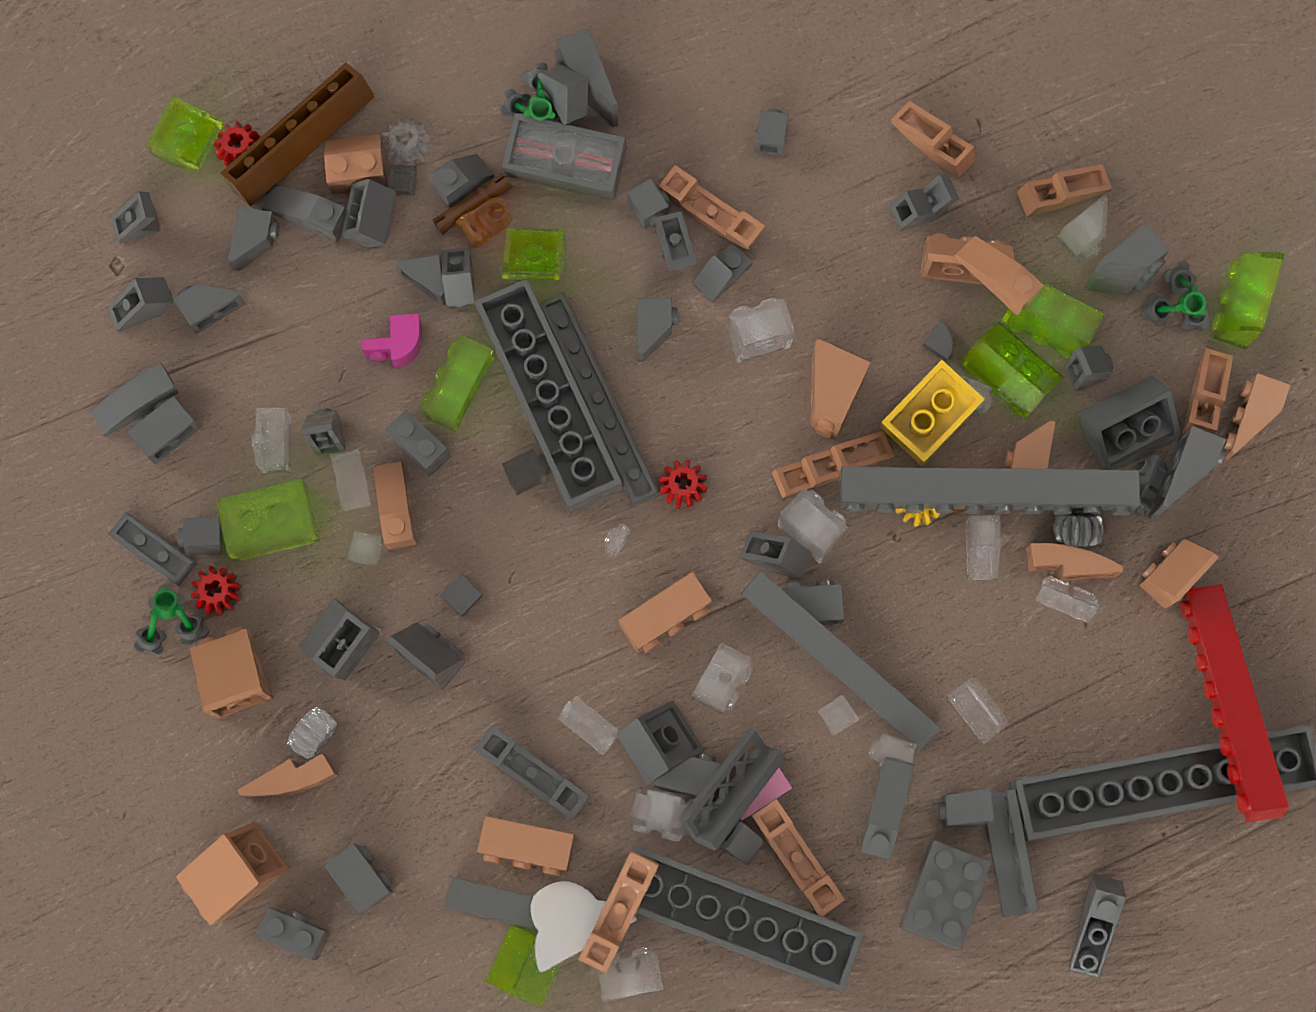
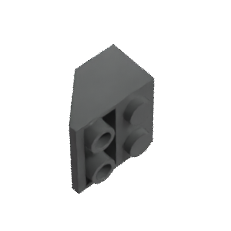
[299,598,380,680]

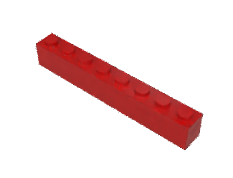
[1180,584,1289,823]

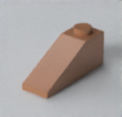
[954,236,1044,316]
[373,461,417,551]

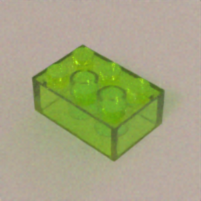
[1001,281,1105,359]
[216,478,320,562]

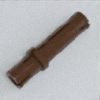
[432,173,512,235]

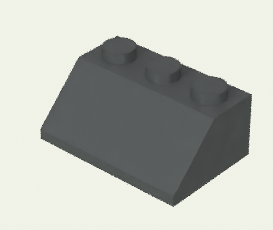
[1085,224,1170,295]
[1077,376,1181,470]

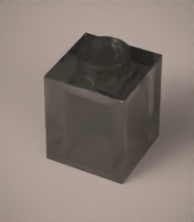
[502,449,549,495]

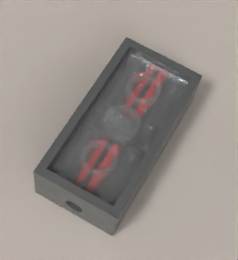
[502,113,627,200]

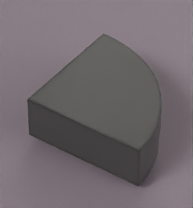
[923,321,953,362]

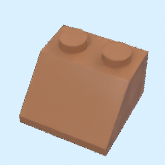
[324,133,388,194]
[1139,539,1219,609]

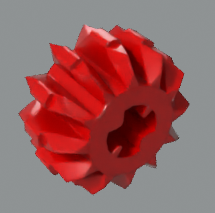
[213,121,260,167]
[659,460,708,509]
[190,566,242,616]

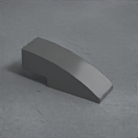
[91,363,179,437]

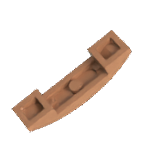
[658,165,765,249]
[751,798,845,917]
[578,850,659,973]

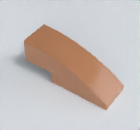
[891,101,977,179]
[1017,164,1112,217]
[1182,348,1233,435]
[1026,543,1123,581]
[237,753,338,798]

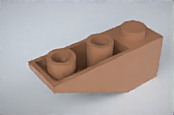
[1223,373,1291,460]

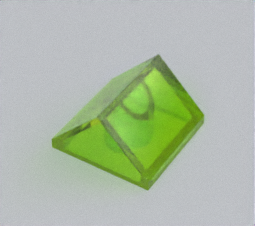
[486,924,561,1007]

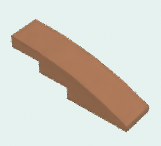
[772,431,894,499]

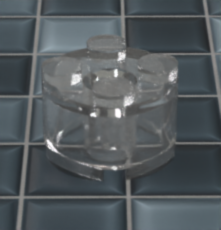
[629,785,695,841]

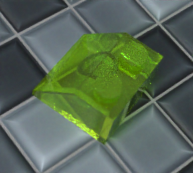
[146,96,224,171]
[502,228,567,280]

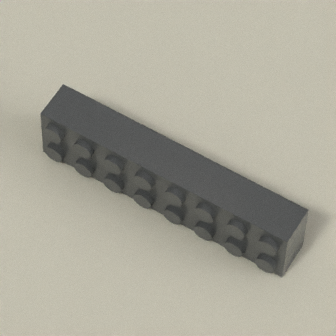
[474,278,623,514]
[631,845,864,993]

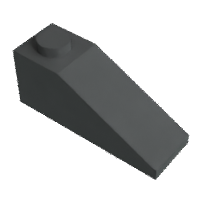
[261,185,346,243]
[302,408,346,456]
[861,756,914,860]
[937,789,994,828]

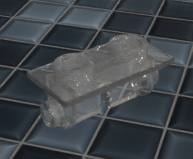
[1034,576,1100,623]
[557,696,619,756]

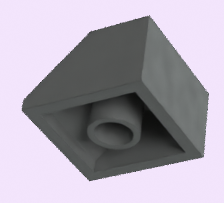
[616,701,705,785]

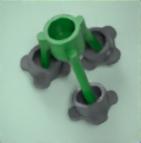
[500,62,561,122]
[1141,261,1210,331]
[133,584,209,656]

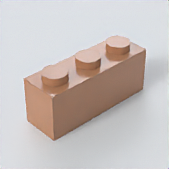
[618,572,712,654]
[477,816,575,876]

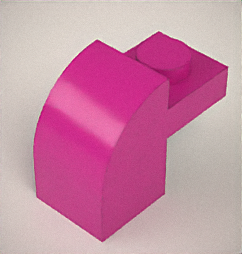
[362,314,422,368]

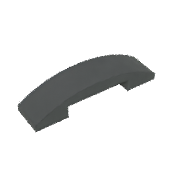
[475,725,590,820]

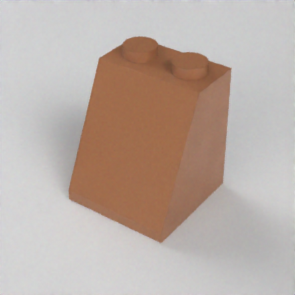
[811,338,871,438]
[190,627,273,719]
[175,822,290,926]

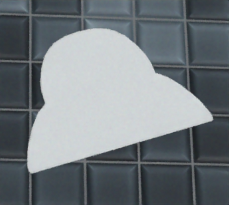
[531,881,637,972]

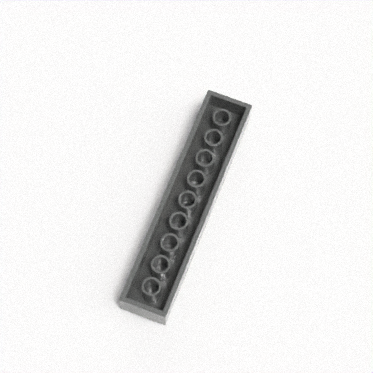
[1010,724,1316,842]

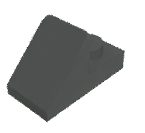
[111,191,160,242]
[654,211,697,271]
[693,243,753,303]

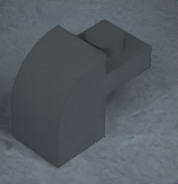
[890,174,959,230]

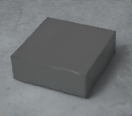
[441,575,483,617]

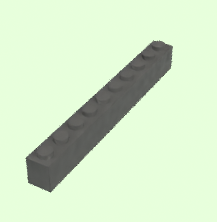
[839,467,1140,515]

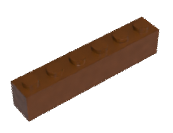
[220,63,375,207]

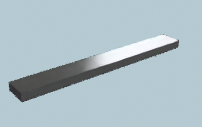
[539,292,660,507]
[741,571,940,750]

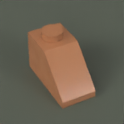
[1004,421,1056,469]

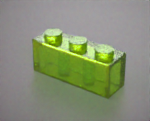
[421,335,494,432]

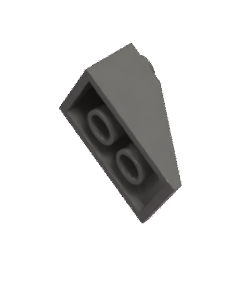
[554,28,618,127]
[1149,426,1227,520]
[387,622,465,691]

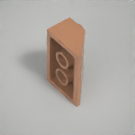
[921,234,1015,285]

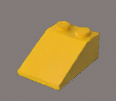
[880,360,985,467]

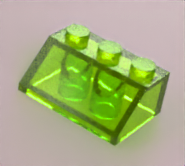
[1212,252,1285,350]
[960,322,1064,419]

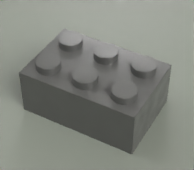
[899,840,991,950]

